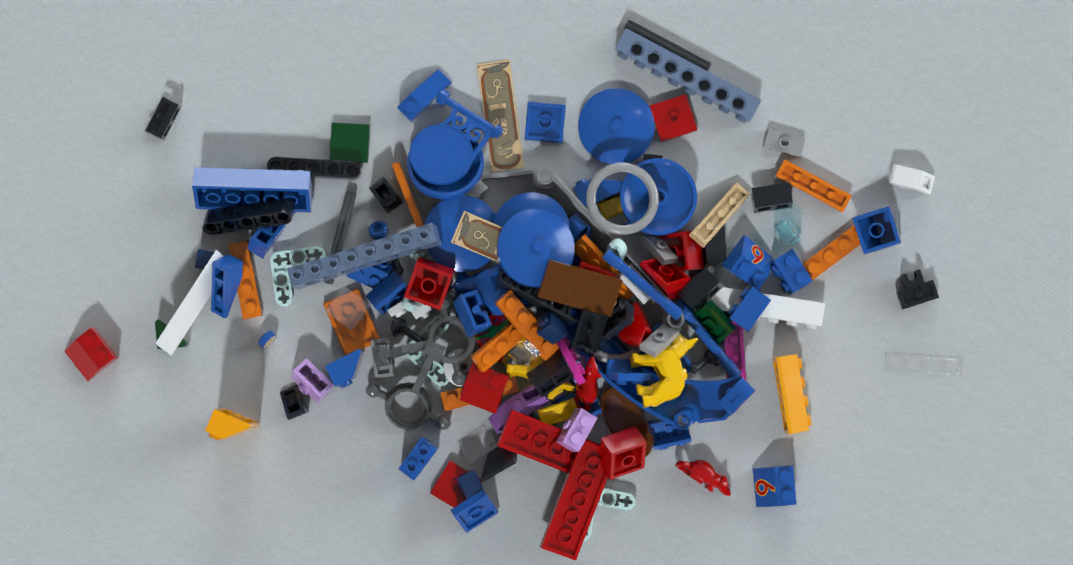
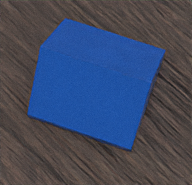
[366,271,408,315]

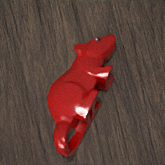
[574,357,601,411]
[675,460,731,496]

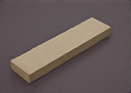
[689,182,751,248]

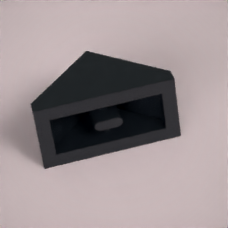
[369,177,403,213]
[280,385,309,420]

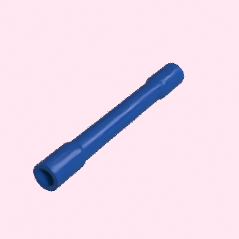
[602,249,684,320]
[675,298,742,377]

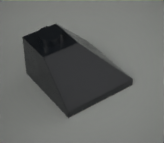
[481,442,516,483]

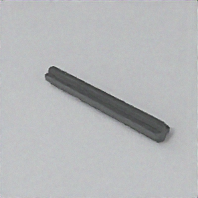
[624,20,711,71]
[324,191,356,285]

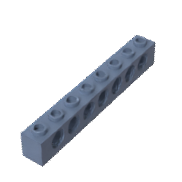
[615,28,761,123]
[287,223,442,289]

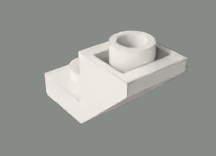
[889,164,935,195]
[387,301,433,321]

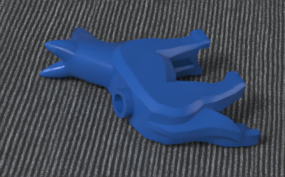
[449,263,533,315]

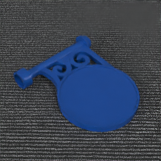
[410,89,504,185]

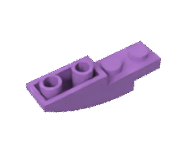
[488,385,564,434]

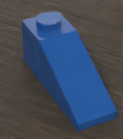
[397,69,452,123]
[573,178,623,208]
[247,212,296,259]
[211,254,243,318]

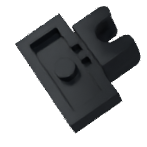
[896,269,939,310]
[603,297,634,341]

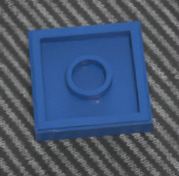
[524,102,566,143]
[451,490,499,533]

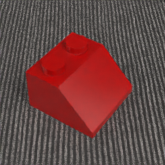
[659,231,704,272]
[404,257,455,310]
[640,258,691,300]
[64,327,118,382]
[460,363,510,414]
[600,426,646,480]

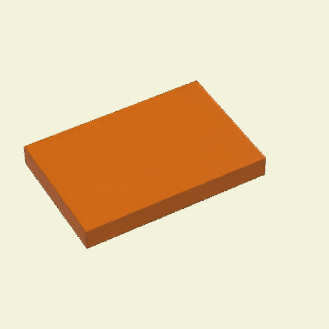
[323,288,380,356]

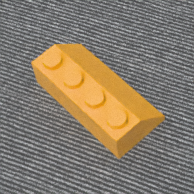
[772,354,812,434]
[205,408,260,440]

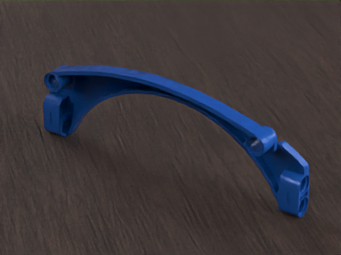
[553,213,755,430]

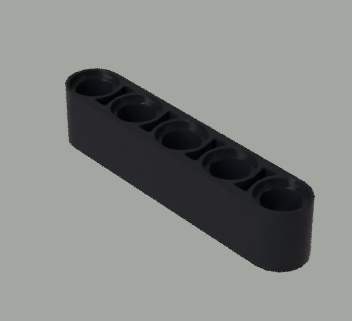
[267,157,362,180]
[203,199,294,235]
[496,269,583,325]

